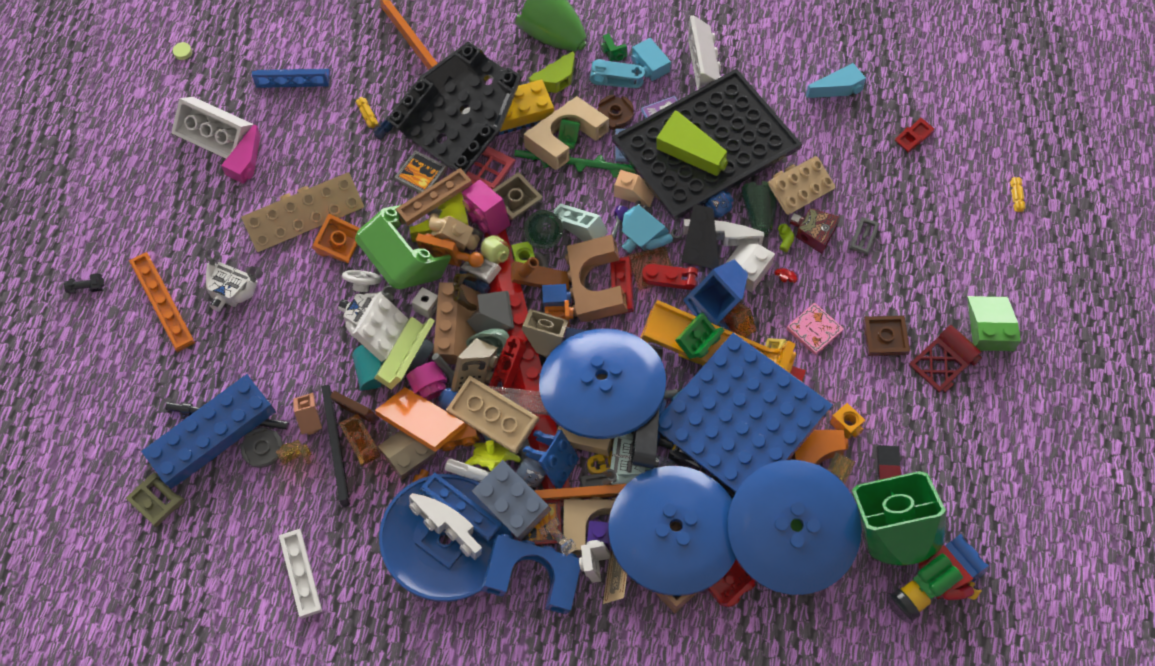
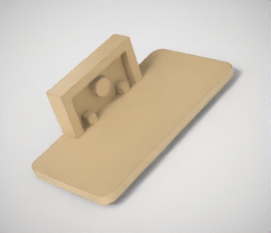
[768,156,835,215]

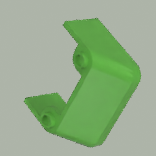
[355,205,451,289]

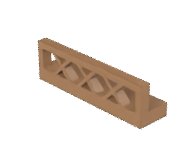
[396,168,472,226]

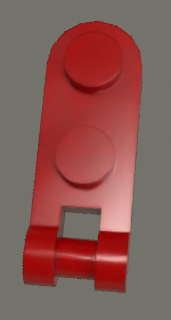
[642,264,698,290]

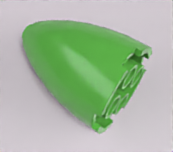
[515,0,587,52]

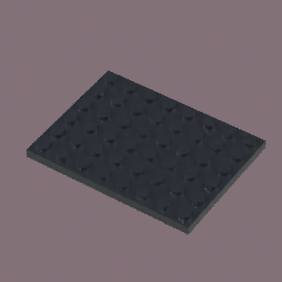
[612,68,802,221]

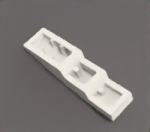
[683,219,764,246]

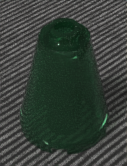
[741,181,778,237]

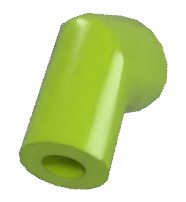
[778,223,795,253]

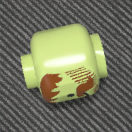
[481,235,510,264]

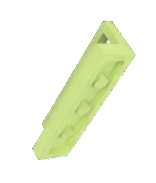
[375,316,435,390]

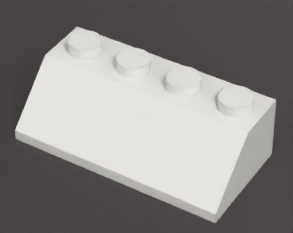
[688,15,721,90]
[171,97,254,159]

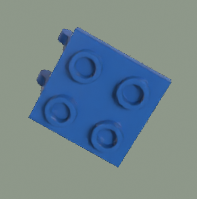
[523,430,580,489]

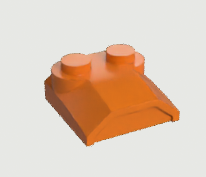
[312,214,360,263]

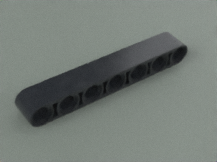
[631,345,663,469]

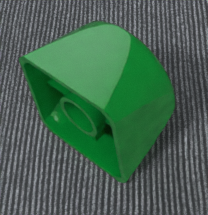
[852,471,946,566]

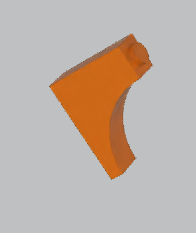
[792,430,848,465]

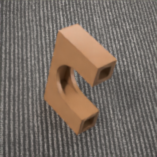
[565,234,628,322]

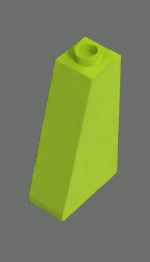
[656,110,728,176]

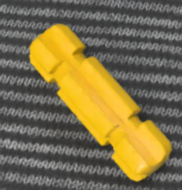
[356,97,378,128]
[1010,177,1026,212]

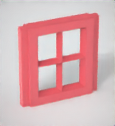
[466,146,516,190]

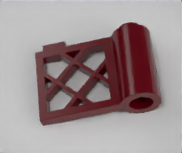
[909,325,982,393]

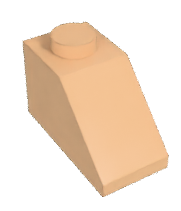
[614,170,655,207]

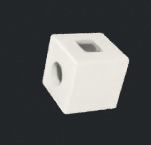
[412,287,438,319]

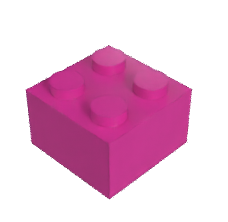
[462,180,511,236]

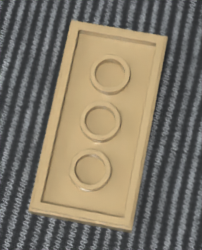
[446,375,540,454]

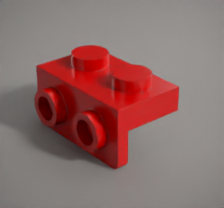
[707,559,756,607]

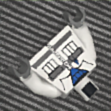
[205,250,263,312]
[338,285,397,338]

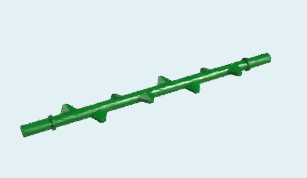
[514,149,637,178]

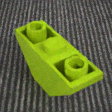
[529,51,575,93]

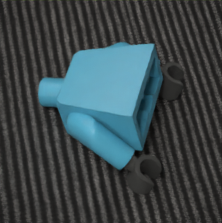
[621,201,682,254]

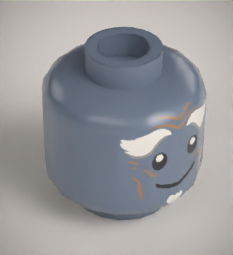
[516,457,547,488]

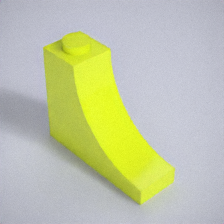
[409,192,469,242]

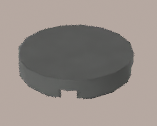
[240,427,283,468]

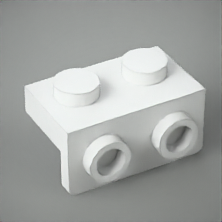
[579,540,611,583]

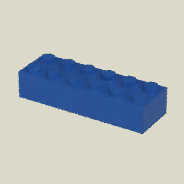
[141,374,276,489]

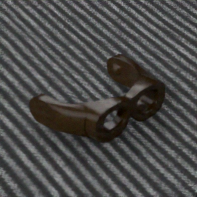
[453,273,477,311]

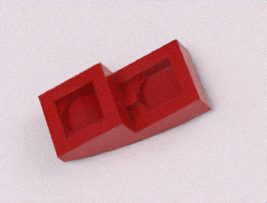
[894,117,935,152]

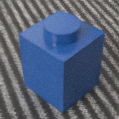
[542,284,571,312]

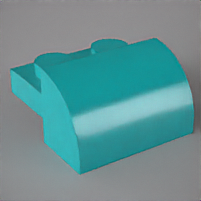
[352,345,402,391]

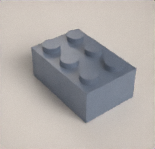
[472,460,552,541]

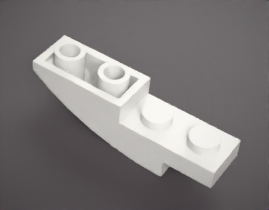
[409,493,482,560]

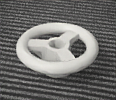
[342,270,382,292]

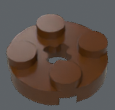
[597,95,634,130]

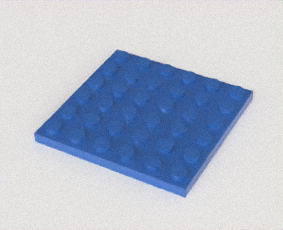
[658,333,834,493]

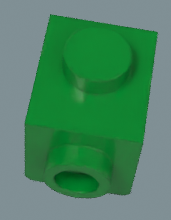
[600,33,627,61]
[558,119,581,150]

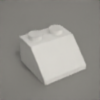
[726,244,775,293]

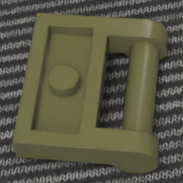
[126,472,185,527]

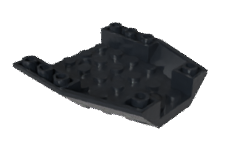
[386,41,522,174]

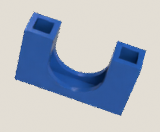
[481,534,580,614]

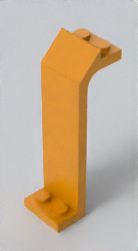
[640,300,796,373]

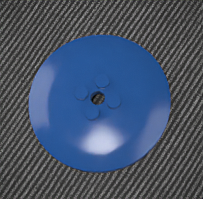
[539,329,666,439]
[727,460,862,595]
[608,466,736,596]
[379,474,512,602]

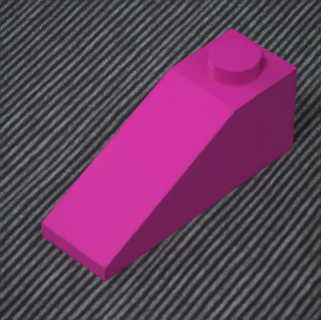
[221,125,261,184]

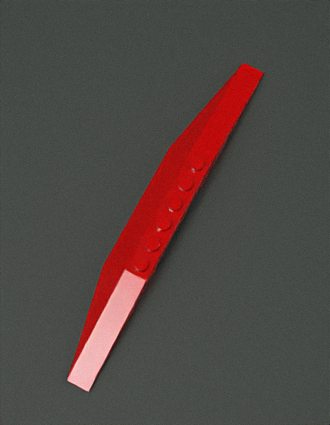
[484,229,570,507]

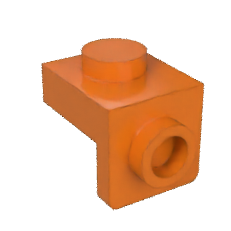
[545,300,573,327]

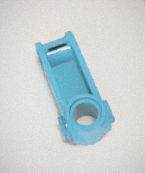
[590,59,645,88]

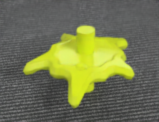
[465,440,521,471]

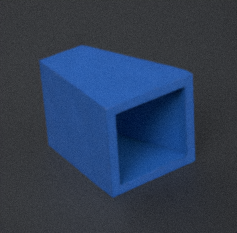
[689,259,748,325]

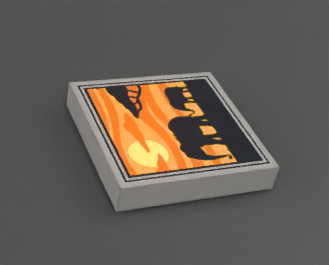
[394,150,447,193]

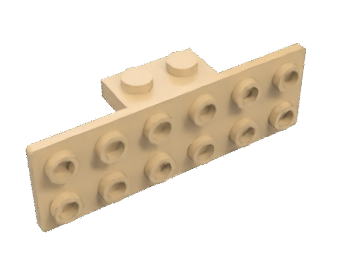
[241,172,364,252]

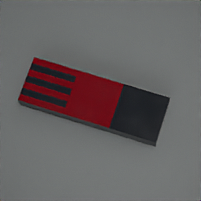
[877,445,901,480]

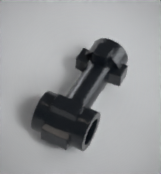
[64,273,104,294]

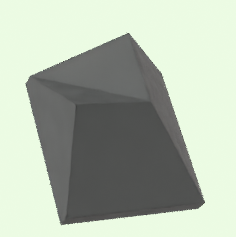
[467,291,514,334]

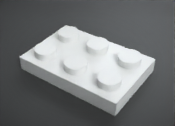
[352,292,408,362]

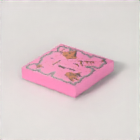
[786,303,844,356]

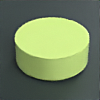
[173,42,192,60]

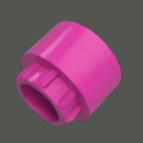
[406,362,447,401]

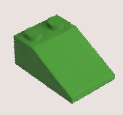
[967,296,1021,351]

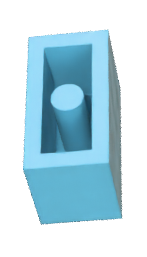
[631,38,671,81]

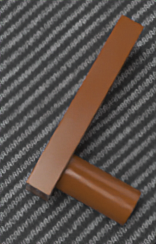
[511,257,569,291]

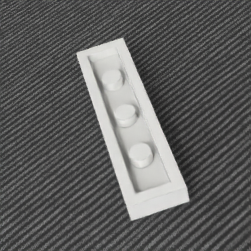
[279,529,323,619]

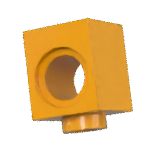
[830,403,865,439]

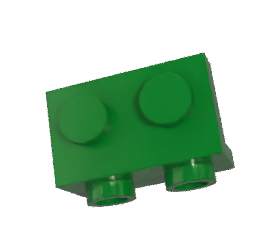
[675,313,725,359]

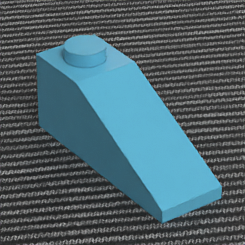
[806,63,866,98]

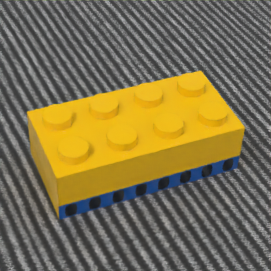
[497,79,554,136]

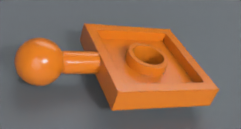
[416,233,484,268]

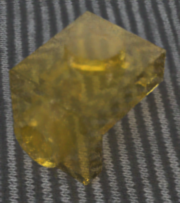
[276,439,312,465]

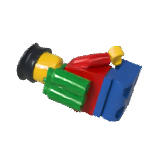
[888,534,989,624]

